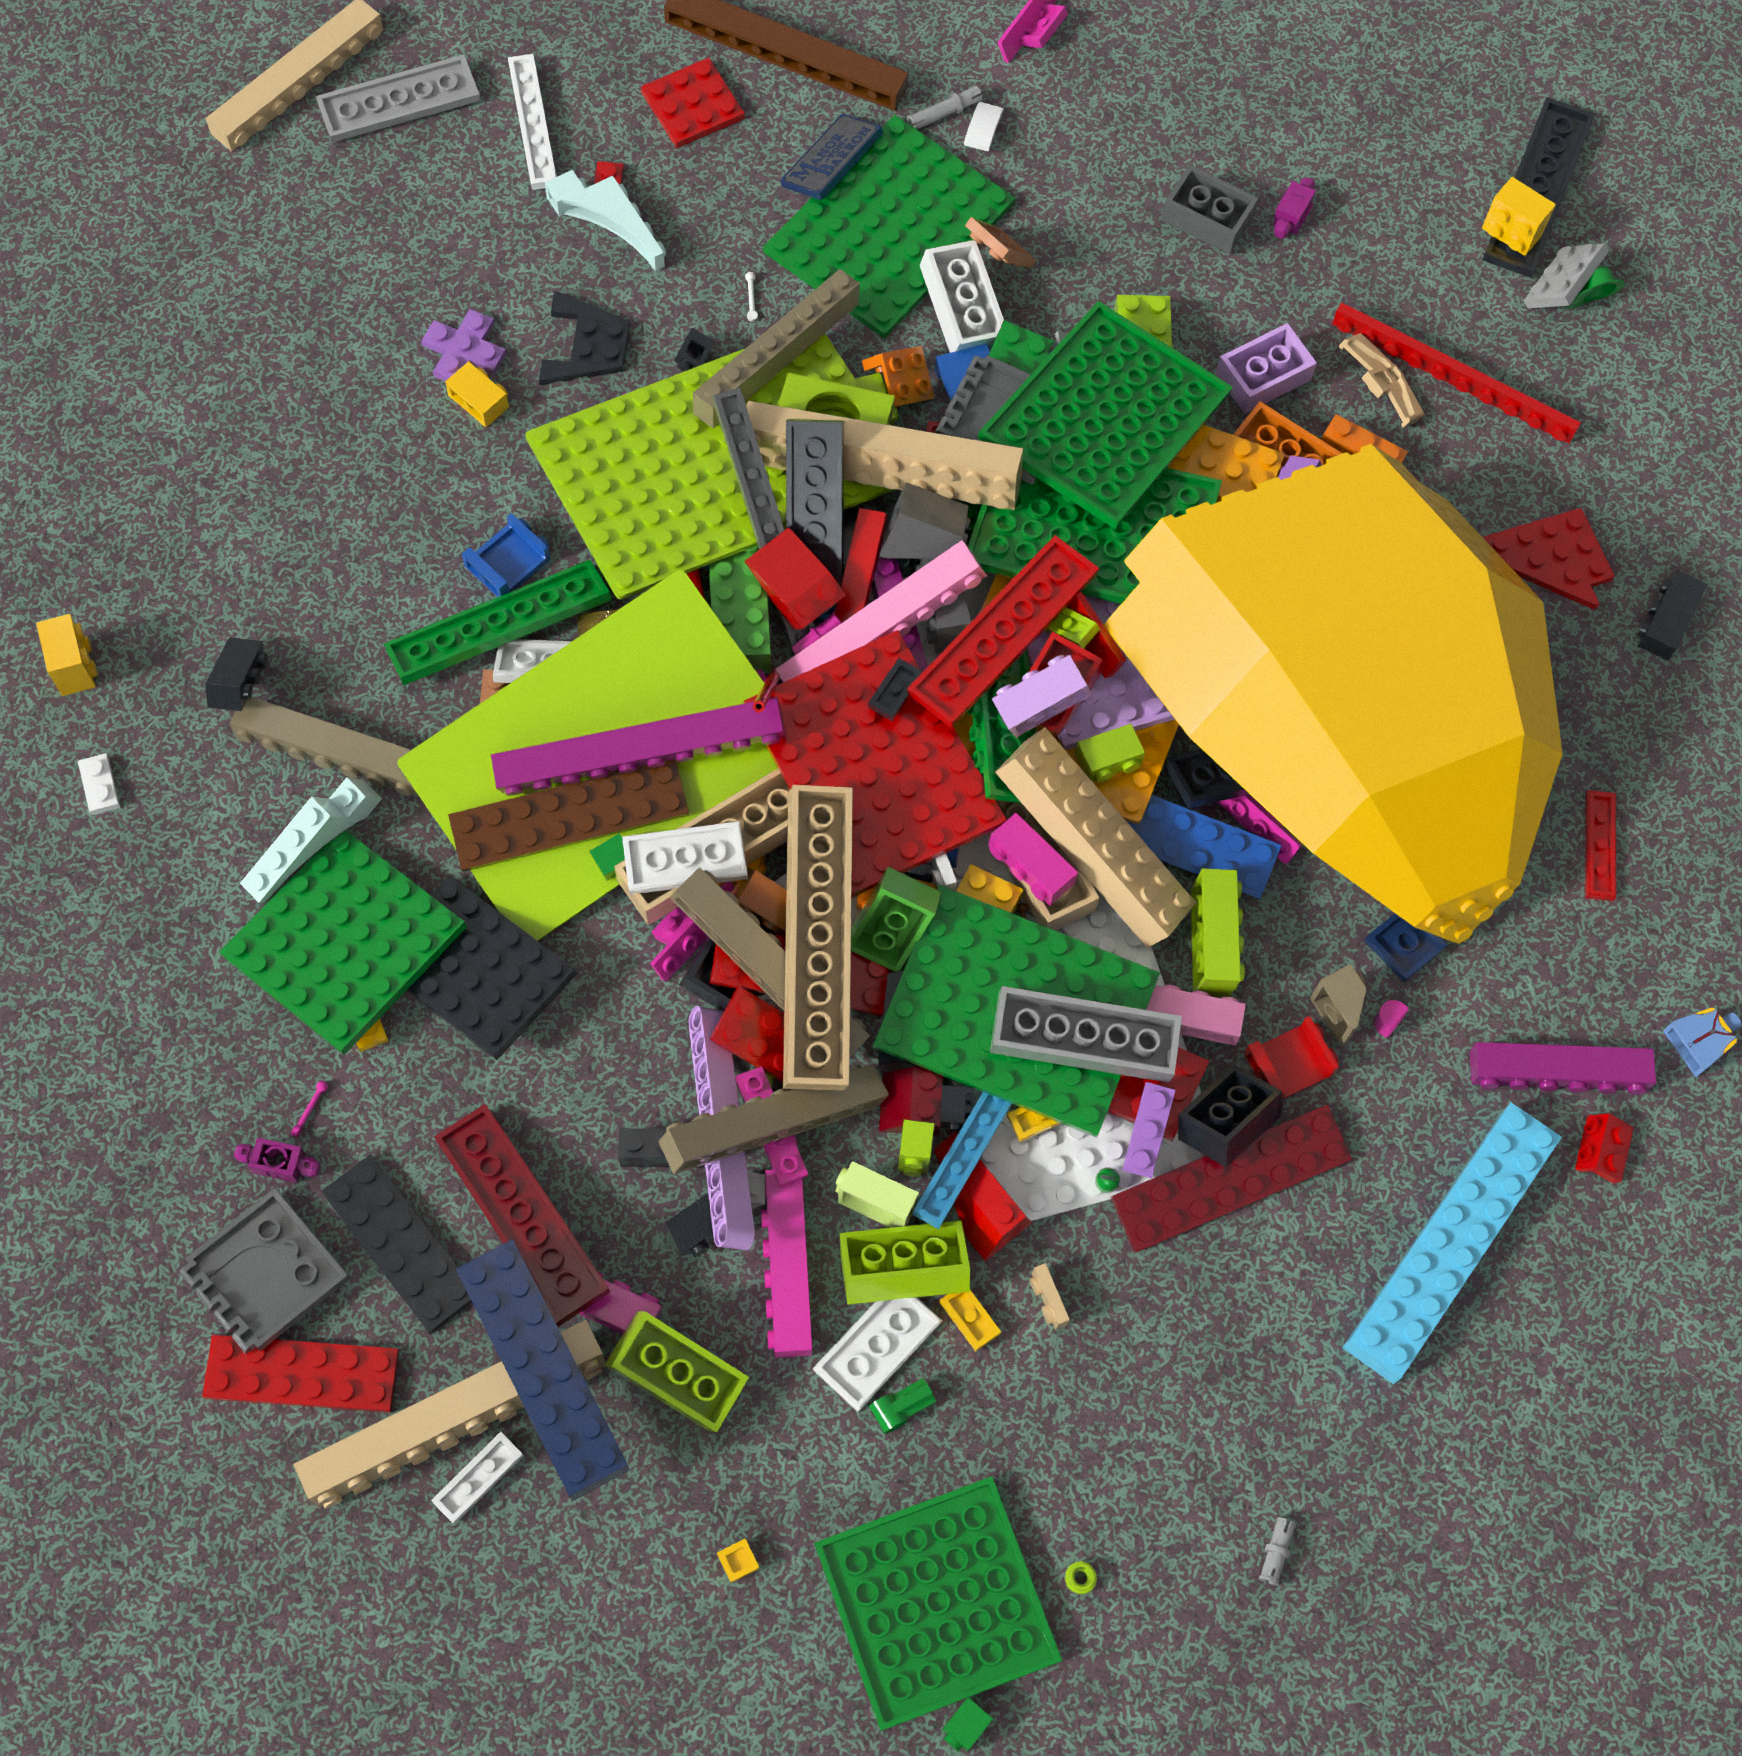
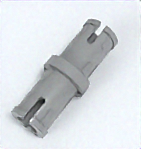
[1259,1517,1296,1586]

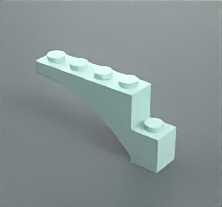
[545,170,666,271]
[240,777,382,903]

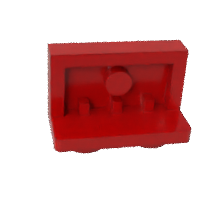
[1575,1113,1634,1183]

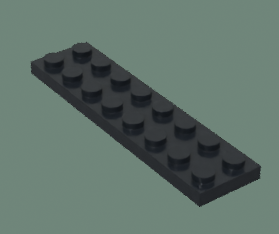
[1482,97,1595,278]

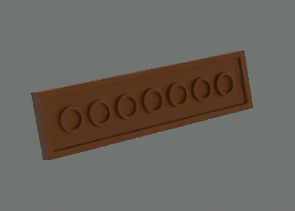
[448,759,689,872]

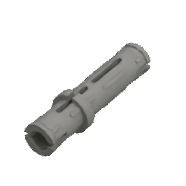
[907,85,982,130]

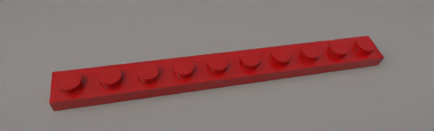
[1332,302,1581,444]

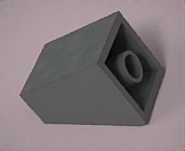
[880,482,970,559]

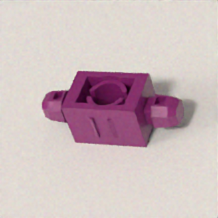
[1273,177,1316,239]
[234,1138,321,1183]

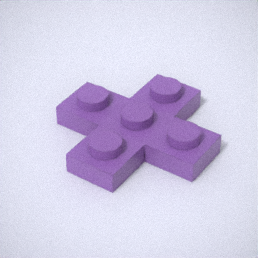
[422,309,506,381]

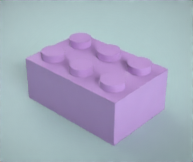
[1216,323,1317,414]
[992,655,1093,738]

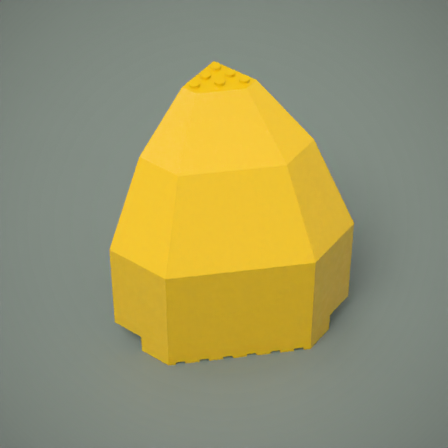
[1103,444,1563,944]

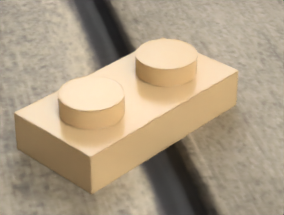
[1030,1263,1070,1330]

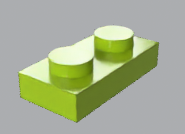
[1044,608,1100,649]

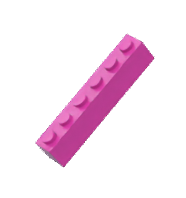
[761,1170,812,1358]

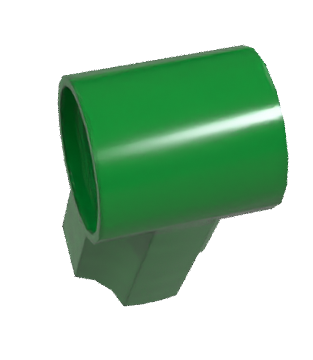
[869,1378,936,1434]

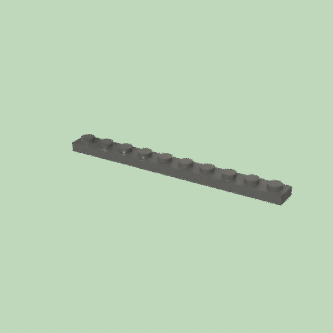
[711,387,815,657]

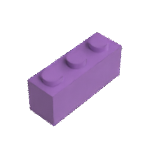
[1122,1082,1175,1179]

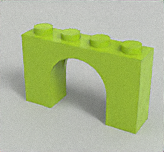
[778,373,895,425]

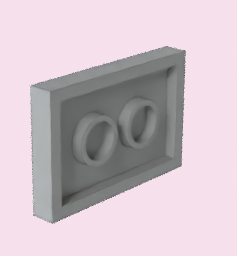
[1524,243,1609,309]

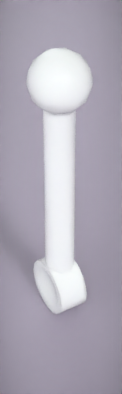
[745,272,758,322]

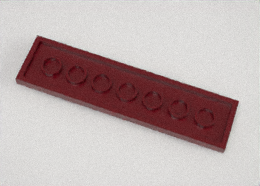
[434,1104,611,1327]
[1110,1104,1352,1253]

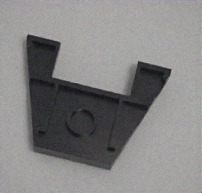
[539,291,630,385]

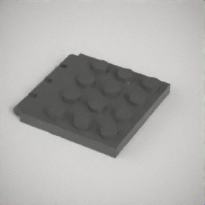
[935,355,1036,485]
[179,1188,350,1354]

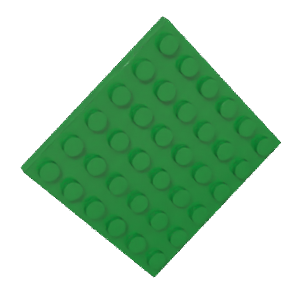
[219,830,467,1056]
[814,1476,1062,1732]

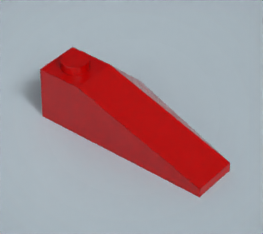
[934,1131,1032,1262]

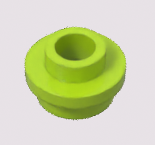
[1065,1561,1097,1595]

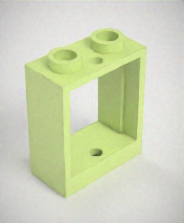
[835,1161,919,1228]

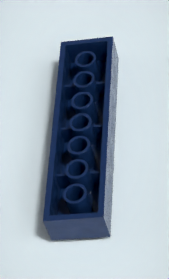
[456,1239,630,1502]

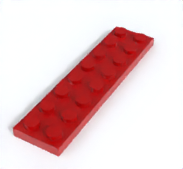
[907,535,1099,728]

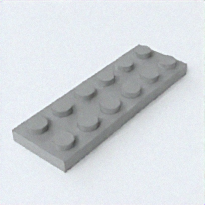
[316,54,481,143]

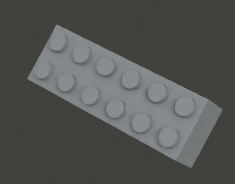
[990,986,1182,1083]

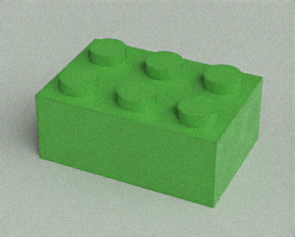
[851,867,941,972]

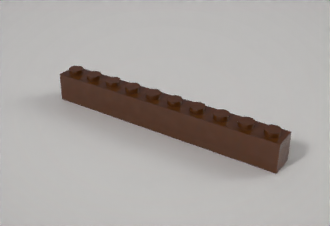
[664,0,908,111]

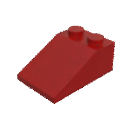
[744,528,846,630]
[1029,631,1106,735]

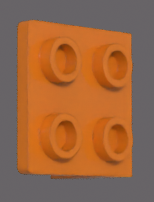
[862,346,935,407]

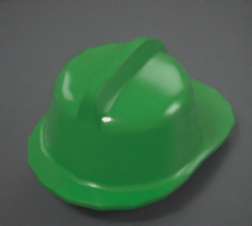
[1566,265,1625,309]

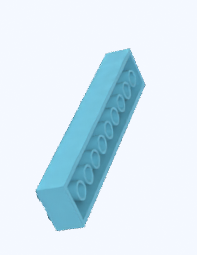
[1342,1102,1562,1384]

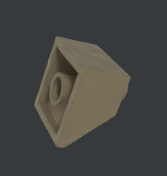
[1310,964,1367,1047]

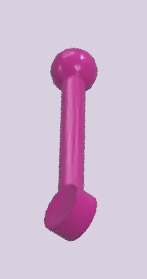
[291,1081,328,1137]

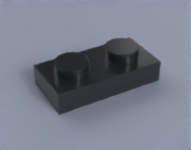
[868,658,923,722]

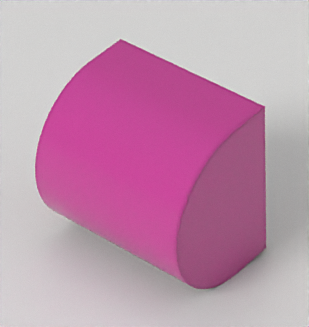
[1374,1000,1409,1038]

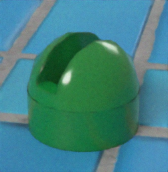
[1095,1167,1120,1193]

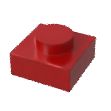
[594,161,624,184]

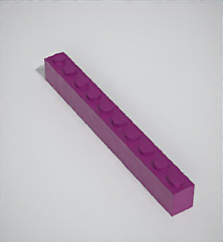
[491,697,787,796]

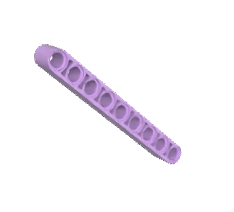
[689,1006,755,1250]

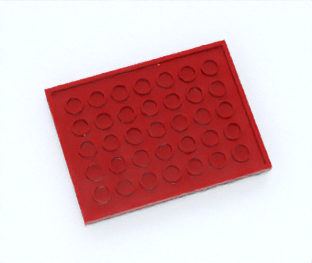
[744,630,1007,898]

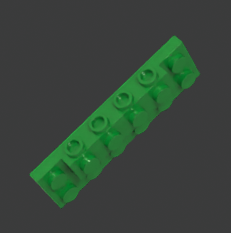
[967,648,1036,803]

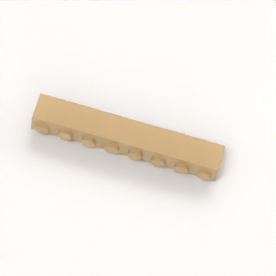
[206,0,383,152]

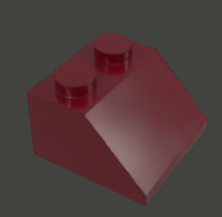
[879,1067,943,1136]

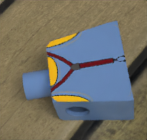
[1663,1008,1741,1077]

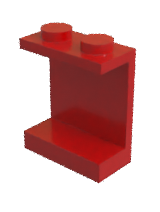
[1244,1016,1339,1100]

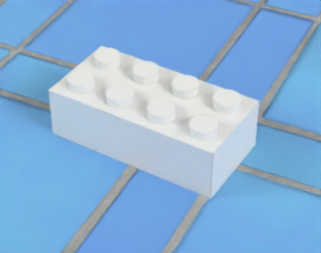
[920,240,1004,353]

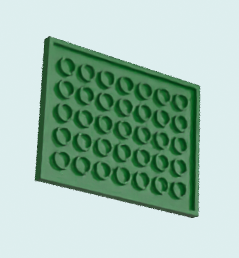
[763,115,1016,339]
[977,301,1233,529]
[968,468,1222,604]
[873,885,1160,1138]

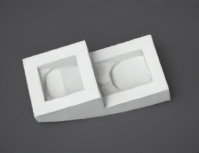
[964,102,1003,151]

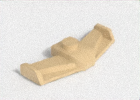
[1339,333,1425,428]

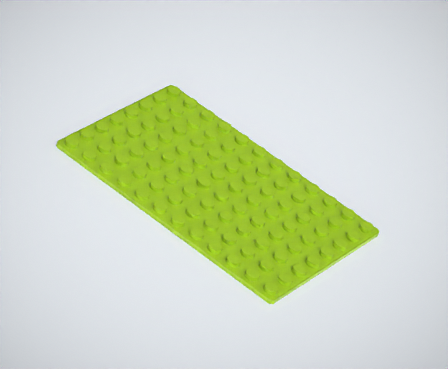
[525,333,895,599]
[397,569,778,941]

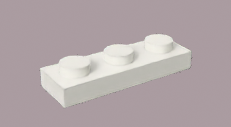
[431,1432,524,1525]

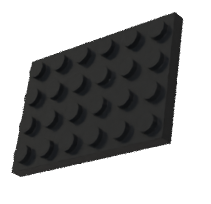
[406,875,577,1061]

